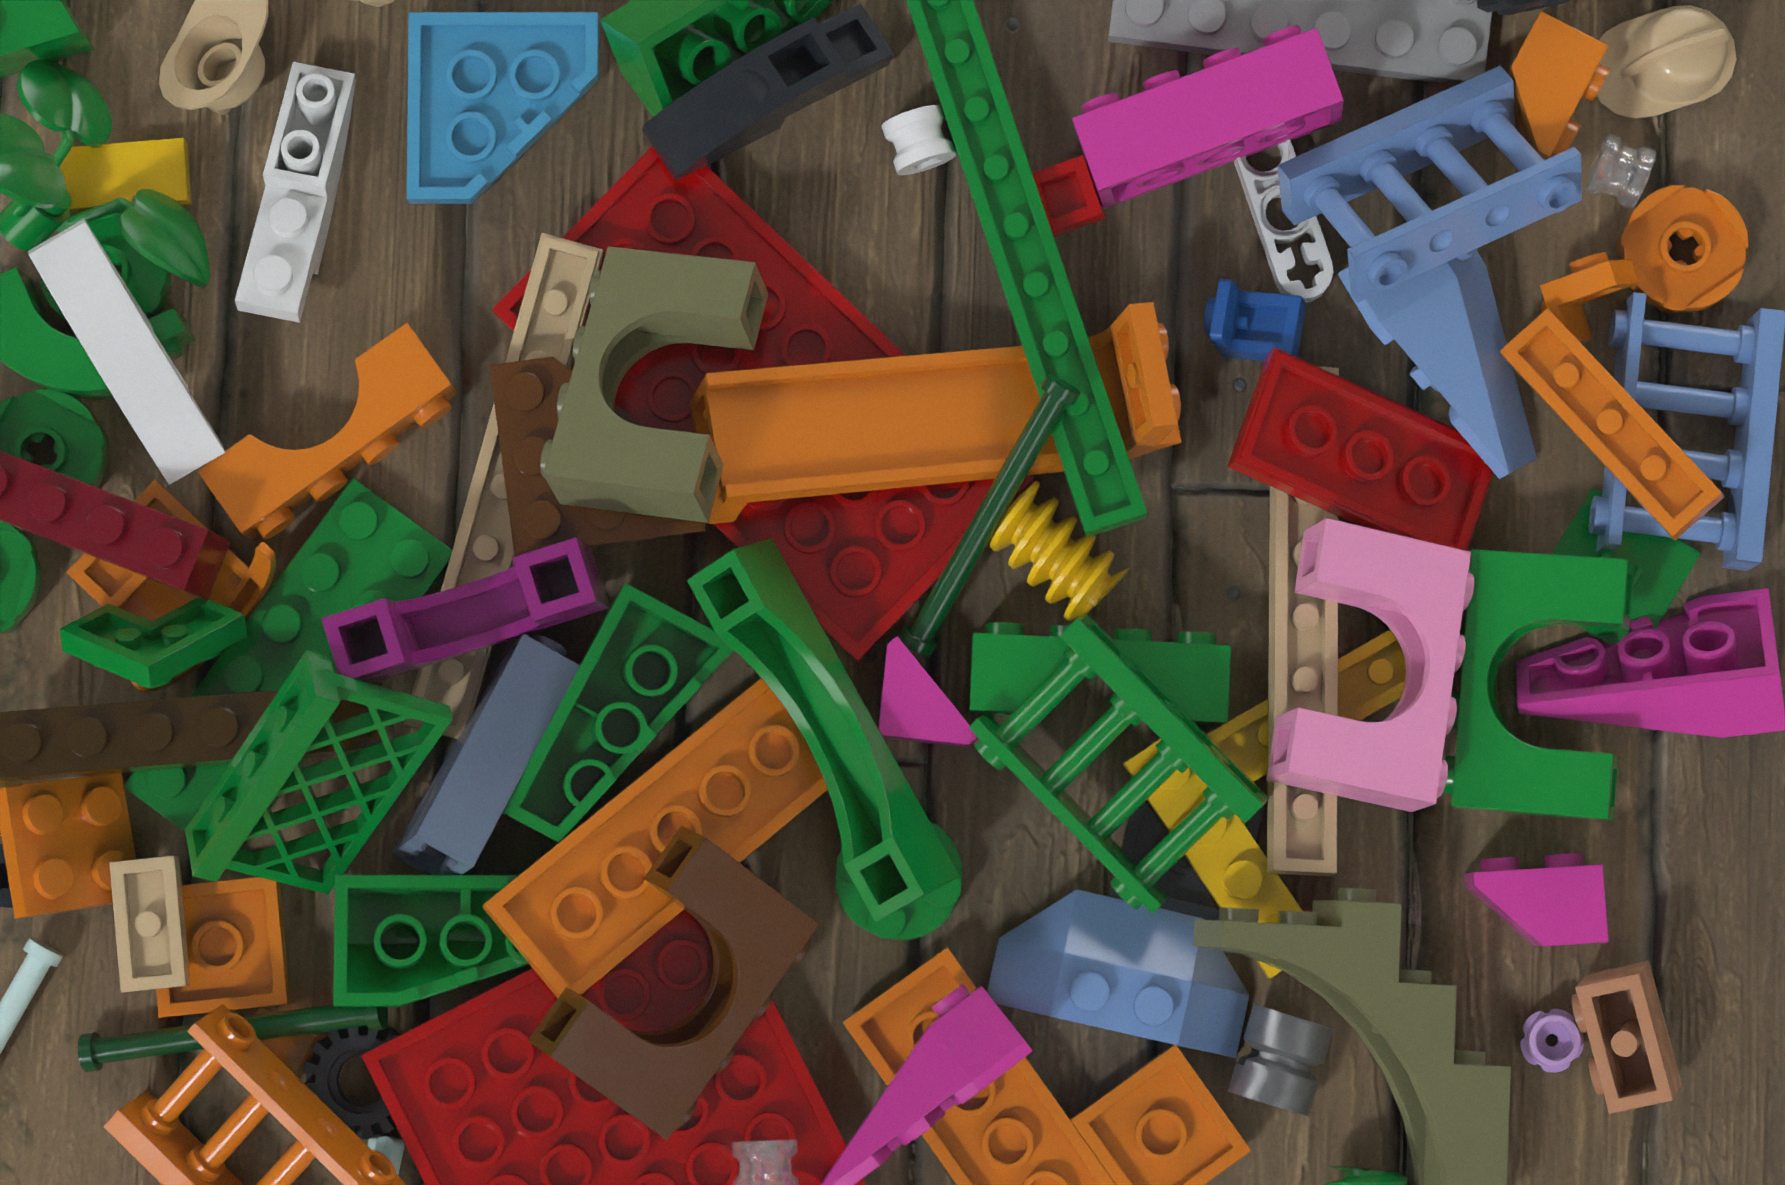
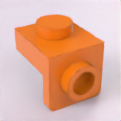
[1540,252,1639,344]

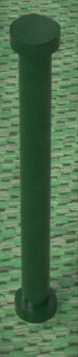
[898,374,1081,657]
[78,1004,388,1072]

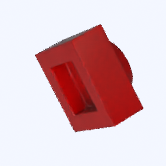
[1032,155,1106,237]

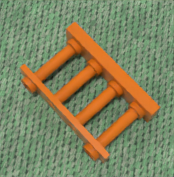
[103,1004,407,1185]

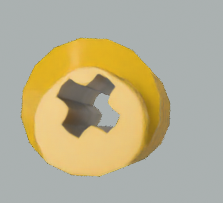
[989,481,1130,621]

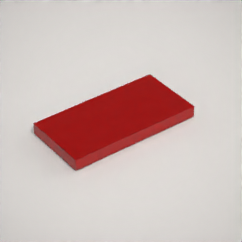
[1227,348,1493,551]

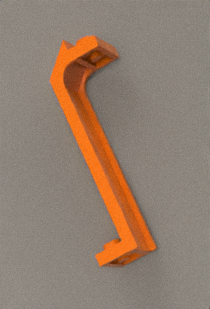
[689,302,1182,524]

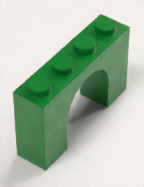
[1443,549,1634,822]

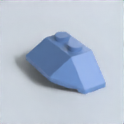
[987,889,1249,1058]

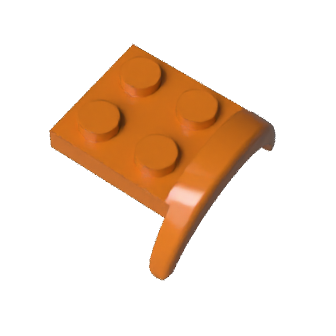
[66,479,276,692]

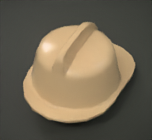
[159,0,268,115]
[1596,5,1737,119]

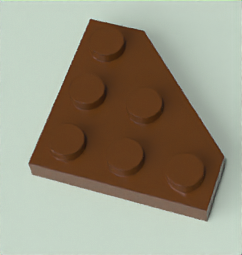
[489,357,707,556]

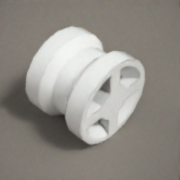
[881,105,957,175]

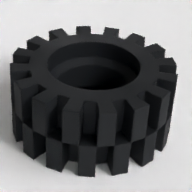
[302,1025,400,1140]

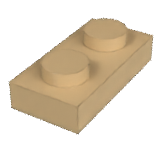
[109,856,190,993]

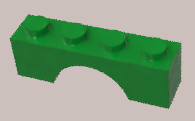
[968,622,1231,726]

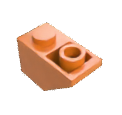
[1507,11,1610,160]

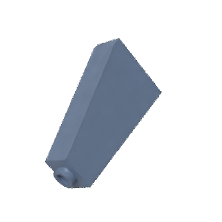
[391,634,580,875]

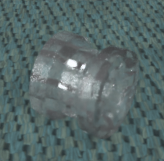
[1584,132,1656,209]
[732,1139,799,1185]

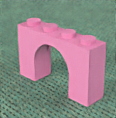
[1266,518,1474,812]

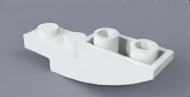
[235,62,356,323]

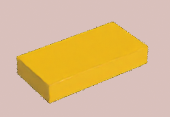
[59,138,192,214]

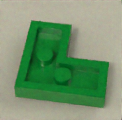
[59,597,247,689]

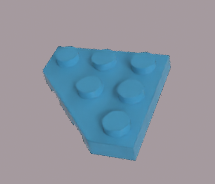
[407,12,600,204]

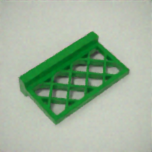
[185,650,453,895]

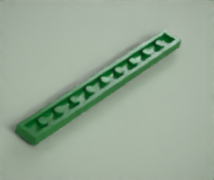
[905,0,1147,538]

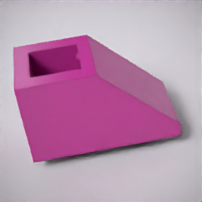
[1464,853,1609,946]

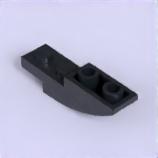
[642,3,894,181]

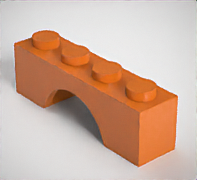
[197,323,458,540]

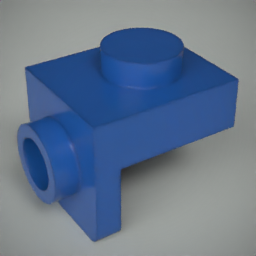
[1204,279,1307,361]

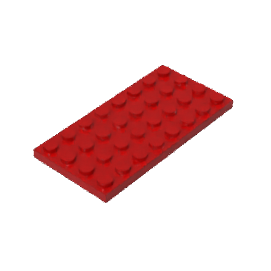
[492,146,1034,663]

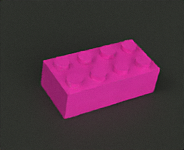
[1072,25,1344,209]

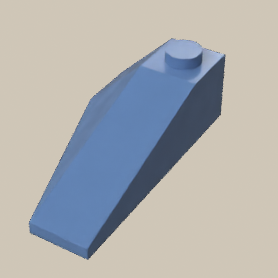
[1338,248,1537,479]

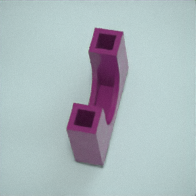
[321,537,610,683]

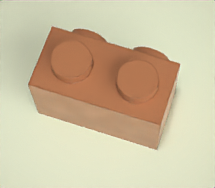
[1572,961,1682,1114]

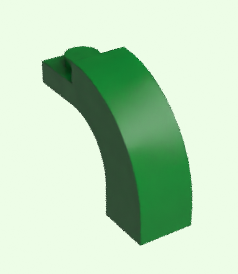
[0,267,195,400]

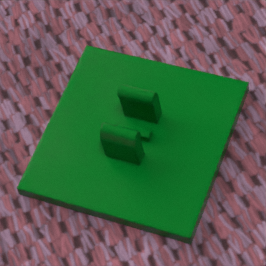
[1551,487,1701,645]

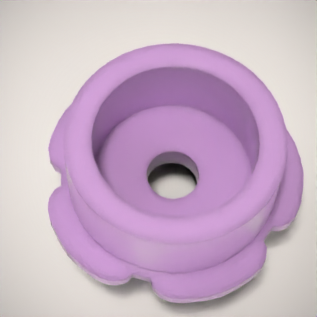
[1520,1009,1584,1073]

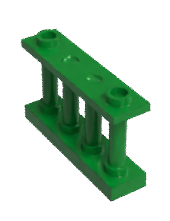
[968,614,1269,914]

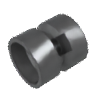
[1228,1004,1334,1116]

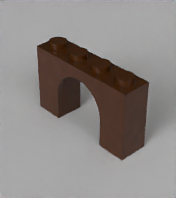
[528,825,819,1140]

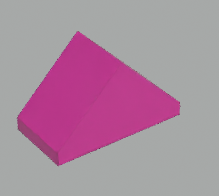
[878,636,978,748]

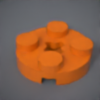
[1616,185,1748,314]

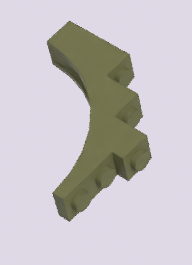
[1193,888,1511,1185]

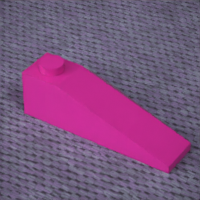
[1515,588,1785,738]
[820,984,1033,1185]

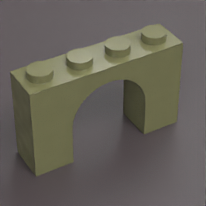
[540,247,769,523]

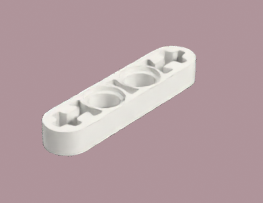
[1234,140,1334,302]

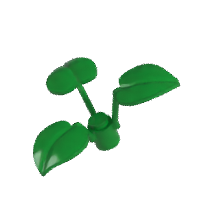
[0,59,210,289]

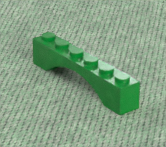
[687,538,960,922]

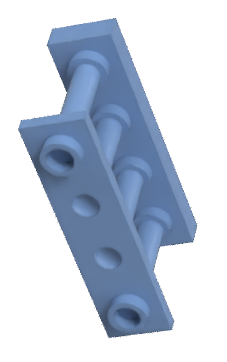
[1278,66,1582,303]
[1588,292,1785,571]

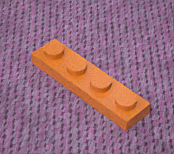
[1499,308,1724,541]

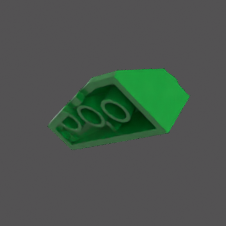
[600,0,833,117]
[333,875,529,1007]

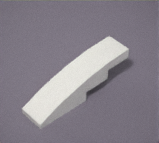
[28,219,225,485]

